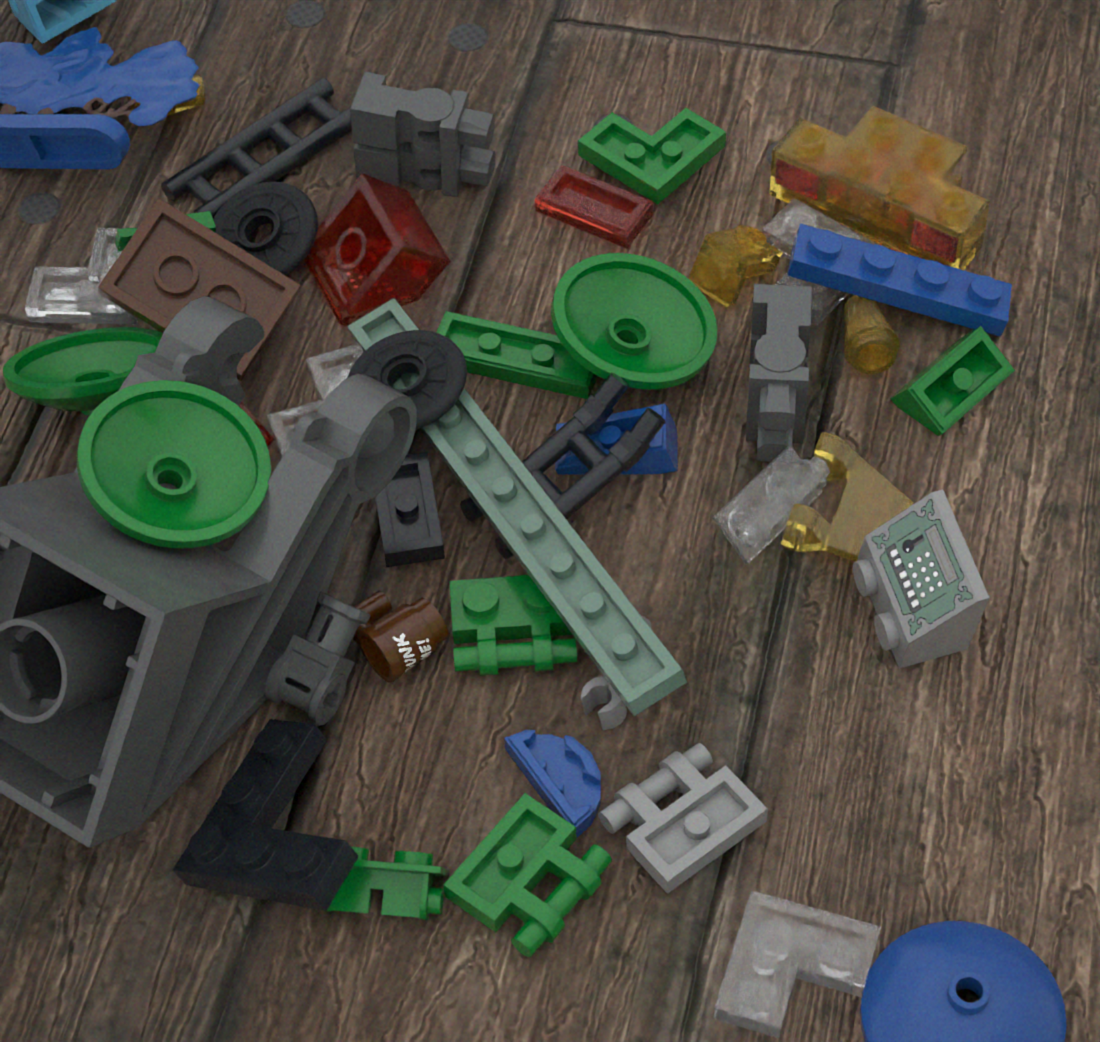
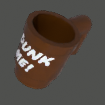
[353,590,448,682]

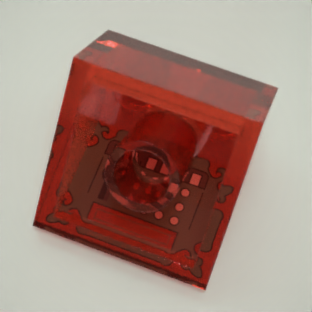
[304,173,451,326]

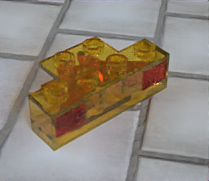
[769,106,990,270]

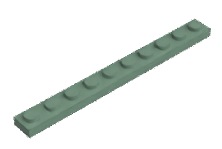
[347,298,687,716]

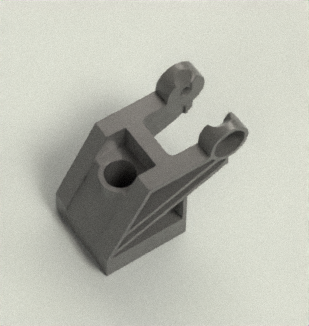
[0,296,417,848]

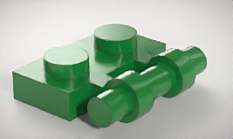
[449,575,577,676]
[443,793,612,957]

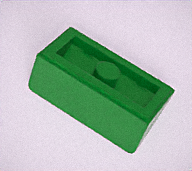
[890,326,1015,436]

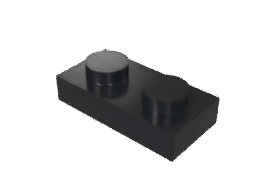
[375,452,445,568]

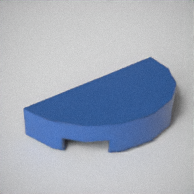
[504,730,601,838]

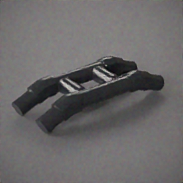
[460,372,666,559]

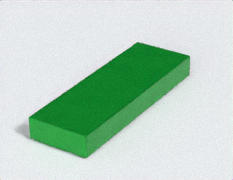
[436,311,597,399]

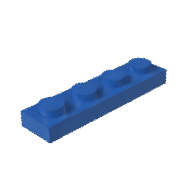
[787,223,1012,337]

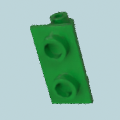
[326,846,449,920]

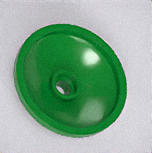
[551,253,717,390]
[3,327,163,415]
[77,380,271,548]

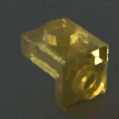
[688,225,783,307]

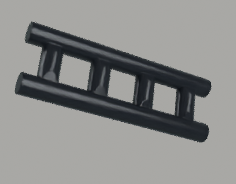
[161,78,352,219]

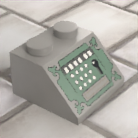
[853,489,990,669]

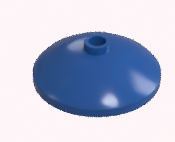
[860,921,1066,1042]

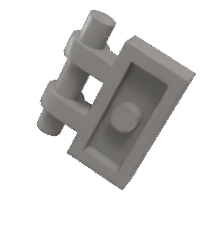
[598,743,768,894]

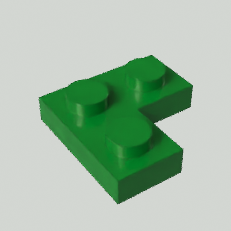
[578,108,726,205]

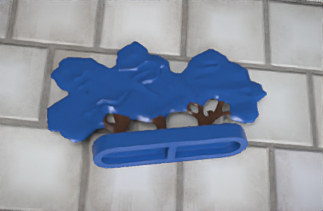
[0,27,200,169]

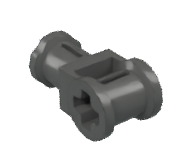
[264,592,371,726]

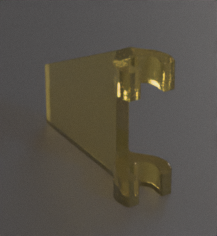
[781,432,915,561]

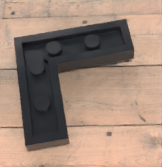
[173,719,359,911]

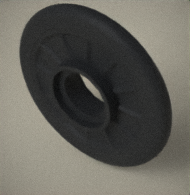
[213,182,318,276]
[347,330,467,430]

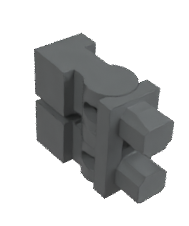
[350,72,495,197]
[746,284,812,463]

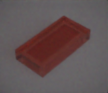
[535,165,654,249]

